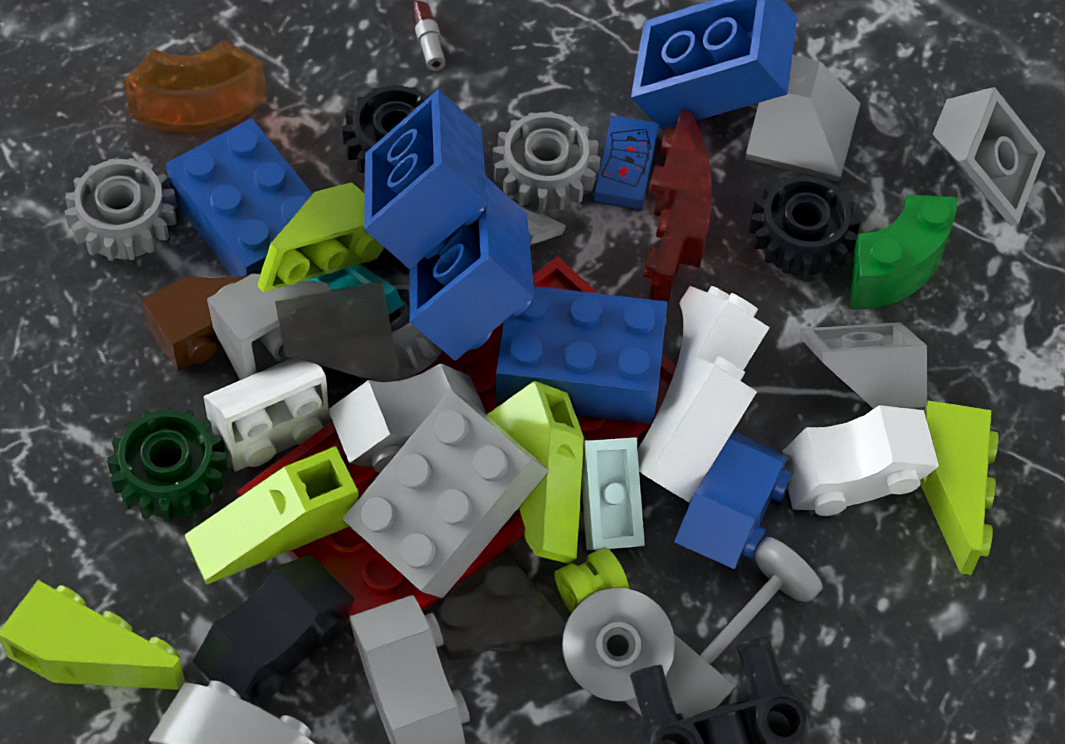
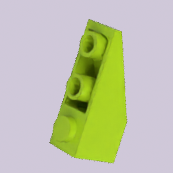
[256,182,384,293]
[487,381,584,564]
[920,400,998,575]
[185,446,359,585]
[0,580,185,690]

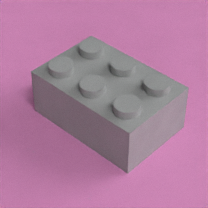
[343,389,549,598]

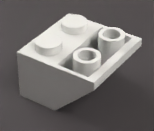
[203,354,330,472]

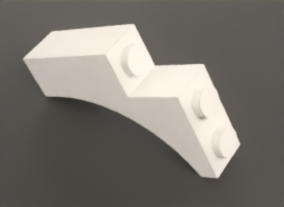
[637,286,769,502]

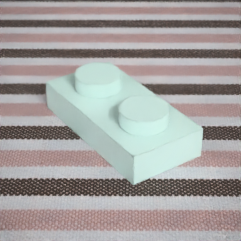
[581,438,645,550]

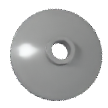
[562,588,675,701]

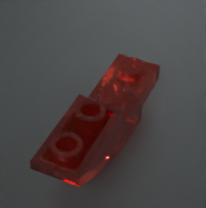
[644,110,712,304]

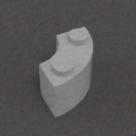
[328,363,487,473]
[349,595,470,744]
[148,681,315,744]

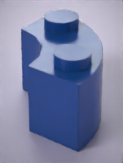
[674,431,794,569]

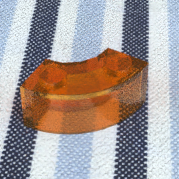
[123,40,267,131]

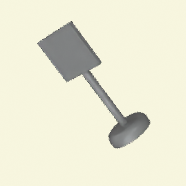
[624,537,823,744]

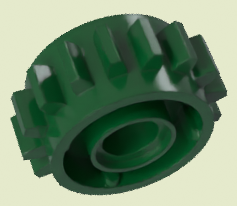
[107,407,228,522]

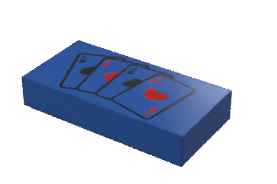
[594,115,659,211]

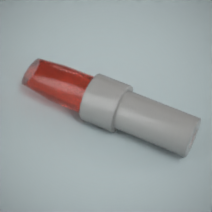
[413,0,445,71]

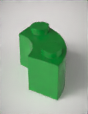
[849,195,957,309]

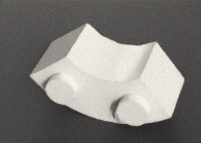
[782,405,939,516]

